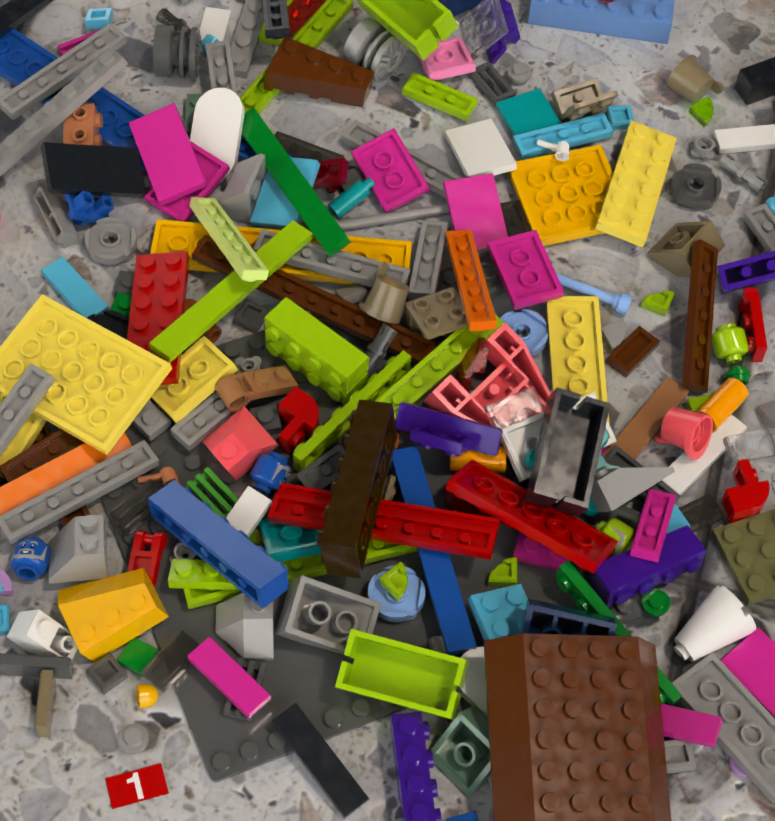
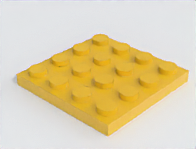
[507,145,613,246]

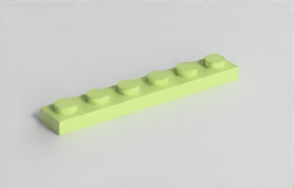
[189,197,269,282]

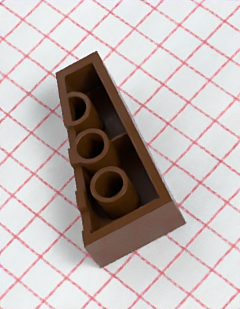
[264,37,375,107]

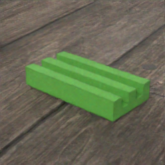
[186,467,239,518]

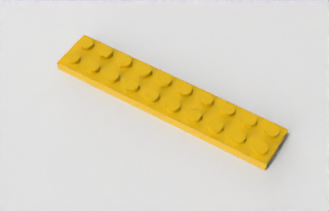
[150,219,412,286]

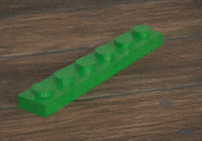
[555,560,682,706]

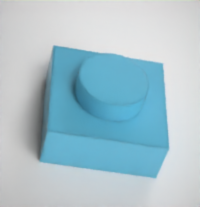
[85,8,114,30]

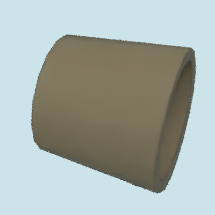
[666,55,724,104]
[358,262,410,324]

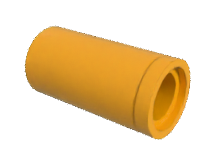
[697,378,749,433]
[449,446,506,473]

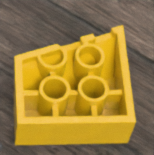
[58,568,169,663]

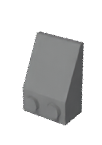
[275,575,381,654]

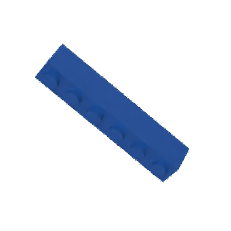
[148,480,289,609]

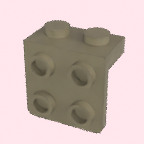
[551,78,619,121]
[405,287,468,339]

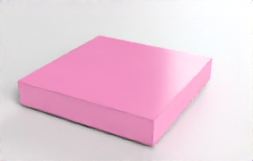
[416,37,476,81]

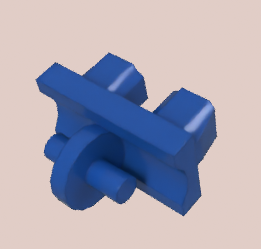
[64,191,114,226]

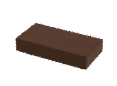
[606,326,660,378]

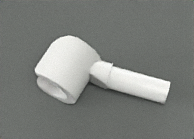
[537,140,570,161]

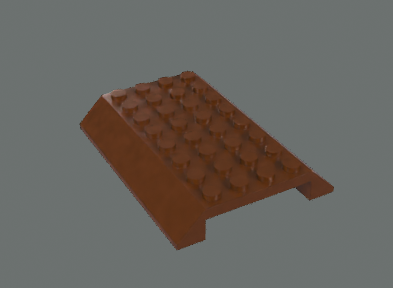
[484,633,671,821]

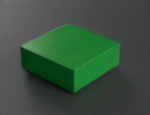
[117,638,159,677]

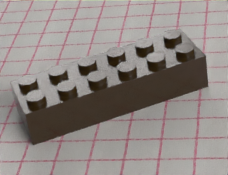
[317,400,397,579]

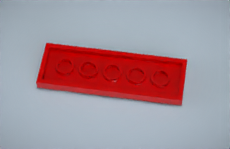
[127,251,190,385]
[445,459,618,574]

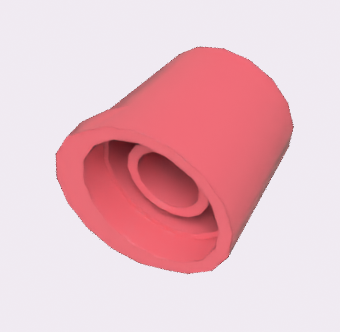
[654,407,713,460]

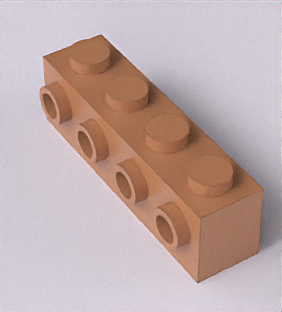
[62,103,103,206]

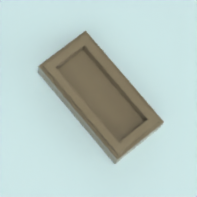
[34,670,56,738]

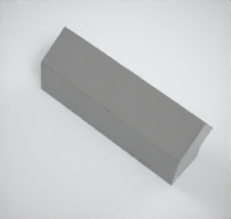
[33,185,79,248]

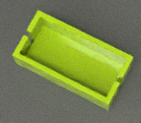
[357,0,459,61]
[264,297,369,405]
[335,629,470,720]

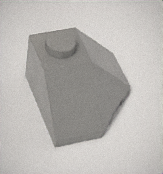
[215,593,274,661]

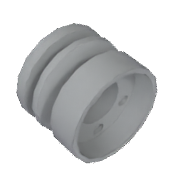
[343,18,406,82]

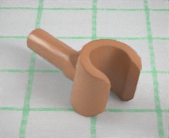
[138,467,179,486]

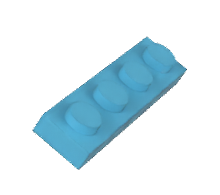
[512,113,613,160]

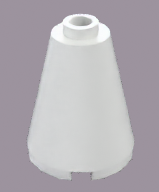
[673,585,756,662]

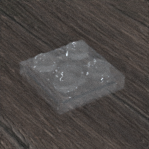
[458,0,509,60]

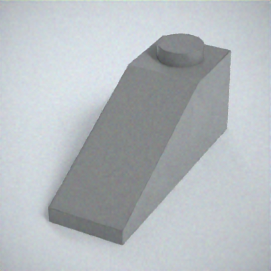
[591,466,675,512]

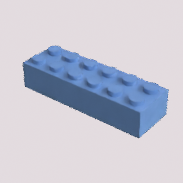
[528,0,675,44]

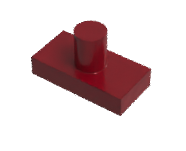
[313,157,348,193]

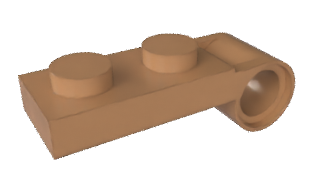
[215,365,299,412]

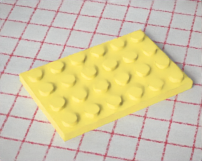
[0,294,172,455]

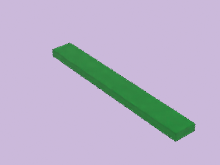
[242,107,351,258]

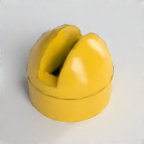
[136,684,158,709]

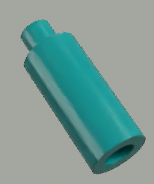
[328,177,375,219]

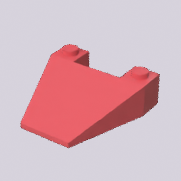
[424,323,551,445]

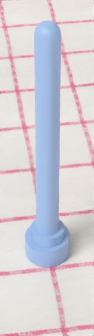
[556,273,633,315]

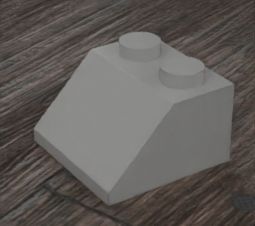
[218,154,266,225]
[49,514,108,584]

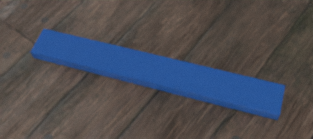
[391,446,476,655]

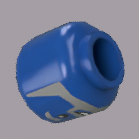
[250,451,291,495]
[11,537,51,581]

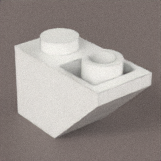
[7,609,78,661]

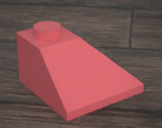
[202,406,278,481]

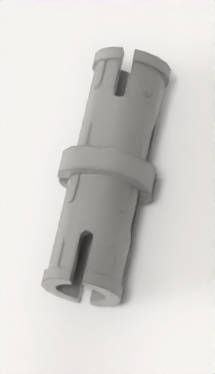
[719,153,768,194]

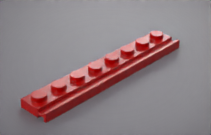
[268,483,500,560]

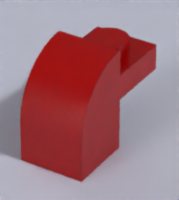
[278,386,319,455]
[721,459,770,524]

